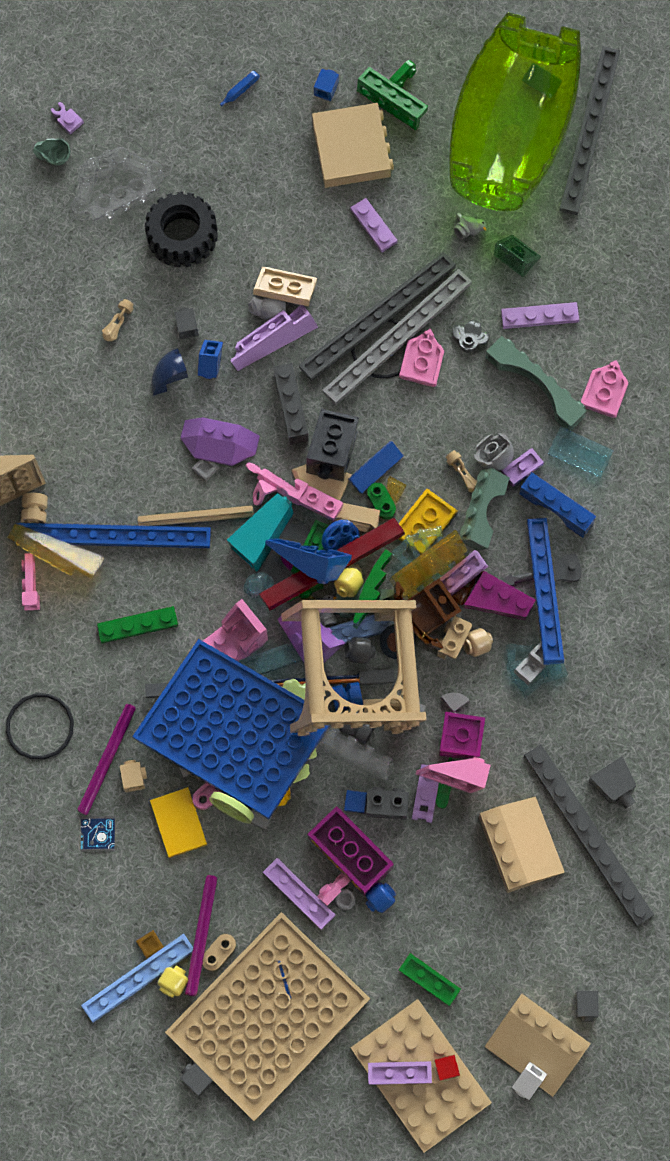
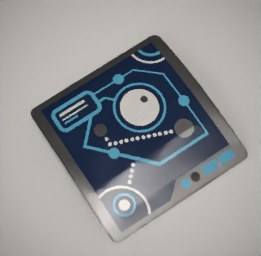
[81,816,116,852]

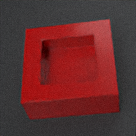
[434,1055,460,1081]

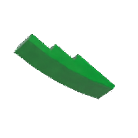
[353,549,392,629]

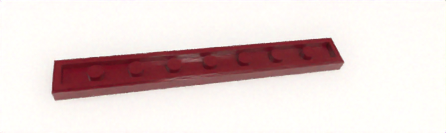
[259,518,405,611]

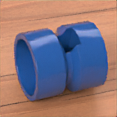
[332,682,363,712]

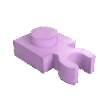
[51,102,84,134]

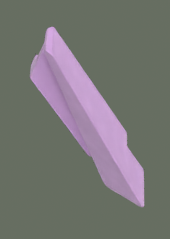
[230,305,318,371]

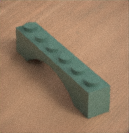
[485,336,587,433]

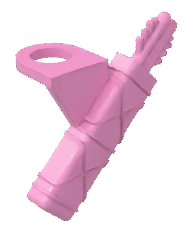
[245,462,299,506]

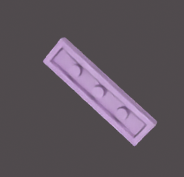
[501,302,579,329]
[263,858,335,930]

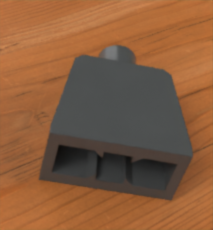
[589,756,636,808]

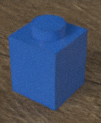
[314,69,339,101]

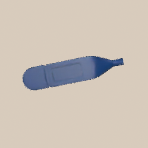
[220,71,260,107]

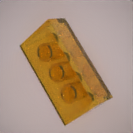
[389,529,468,599]

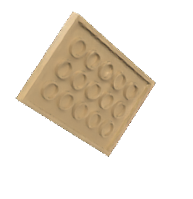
[351,999,492,1153]

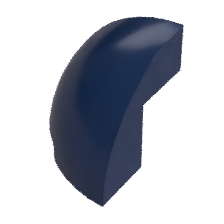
[151,348,188,396]

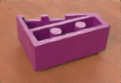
[464,571,536,620]

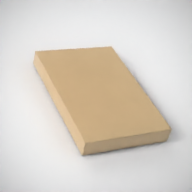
[253,266,317,307]

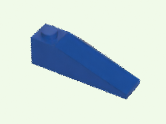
[265,538,352,584]

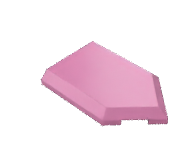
[399,329,444,387]
[581,360,628,418]

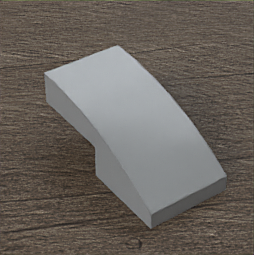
[514,642,547,685]

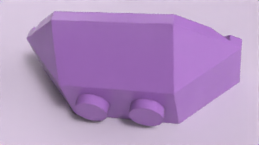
[181,417,260,466]

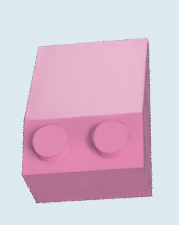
[416,757,491,793]

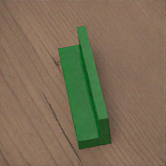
[357,67,428,131]

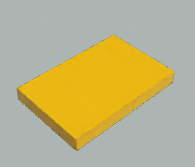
[399,489,458,557]
[150,787,207,858]

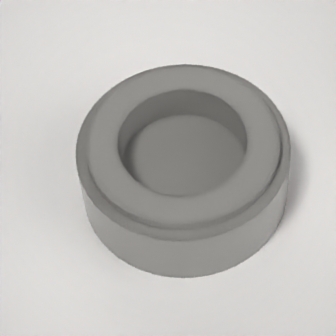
[335,889,355,910]

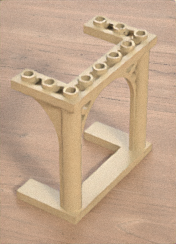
[281,600,426,736]

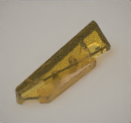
[8,524,104,579]

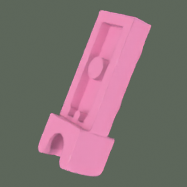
[287,479,343,521]
[21,553,40,611]

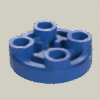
[322,520,360,551]

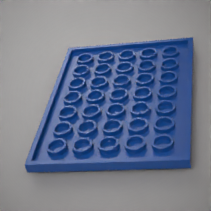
[132,639,330,820]

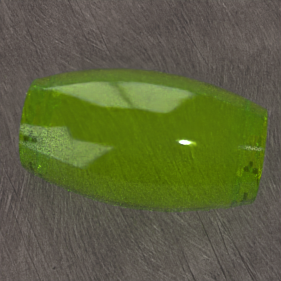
[449,12,581,211]

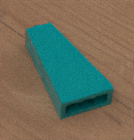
[227,493,294,572]

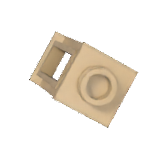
[327,503,380,533]

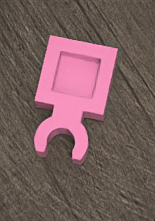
[317,873,351,906]

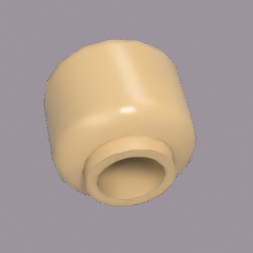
[463,628,493,657]

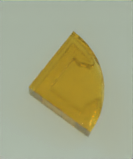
[387,476,406,503]

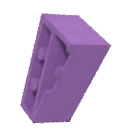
[277,609,345,663]

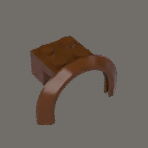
[394,578,462,650]

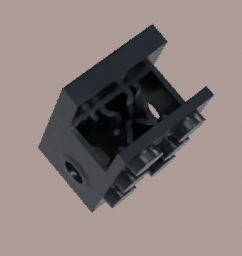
[306,409,359,482]

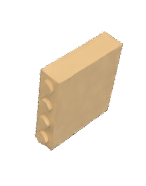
[312,103,394,188]

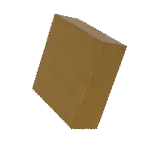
[136,930,164,959]

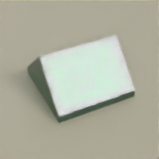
[494,235,541,277]

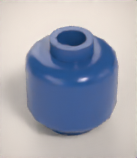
[365,882,396,913]

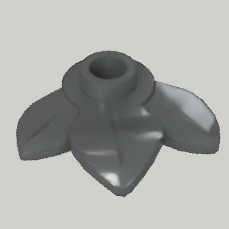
[453,320,490,353]

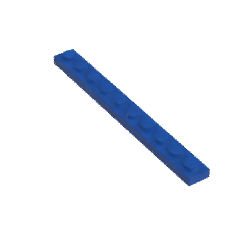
[15,523,211,548]

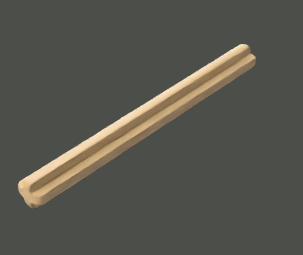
[138,506,254,526]

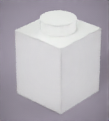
[512,1062,547,1100]

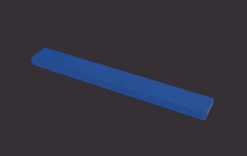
[527,518,564,665]

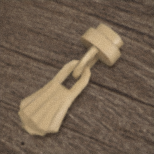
[102,299,134,342]
[446,450,477,493]

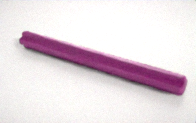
[78,704,136,815]
[185,875,217,996]

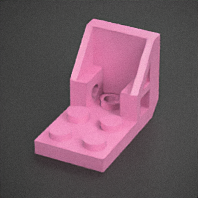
[203,599,268,662]

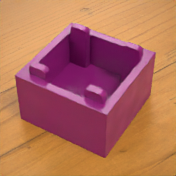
[439,712,485,760]

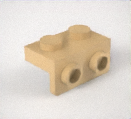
[437,616,472,660]

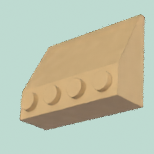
[0,455,46,506]
[479,797,565,893]
[485,994,591,1097]

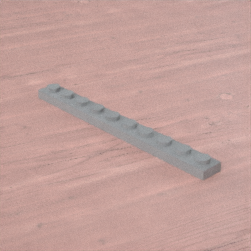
[322,269,472,405]

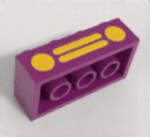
[307,806,394,896]

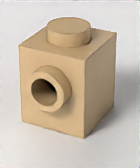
[120,760,147,792]

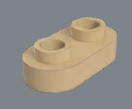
[202,934,236,971]

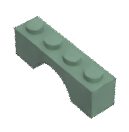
[459,468,510,550]

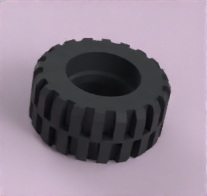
[145,192,218,267]

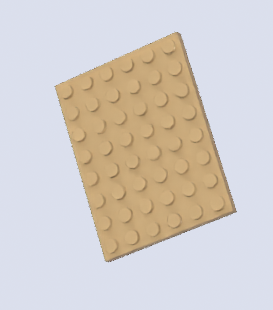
[165,912,370,1122]

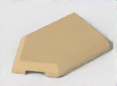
[291,464,352,501]

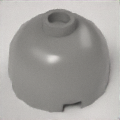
[474,433,514,471]

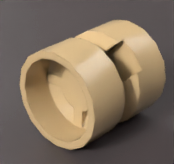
[20,493,48,524]

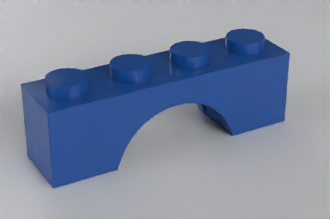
[519,473,596,538]

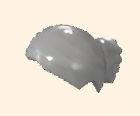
[248,296,286,321]

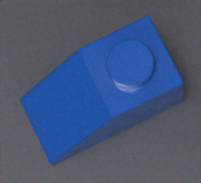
[198,340,223,379]

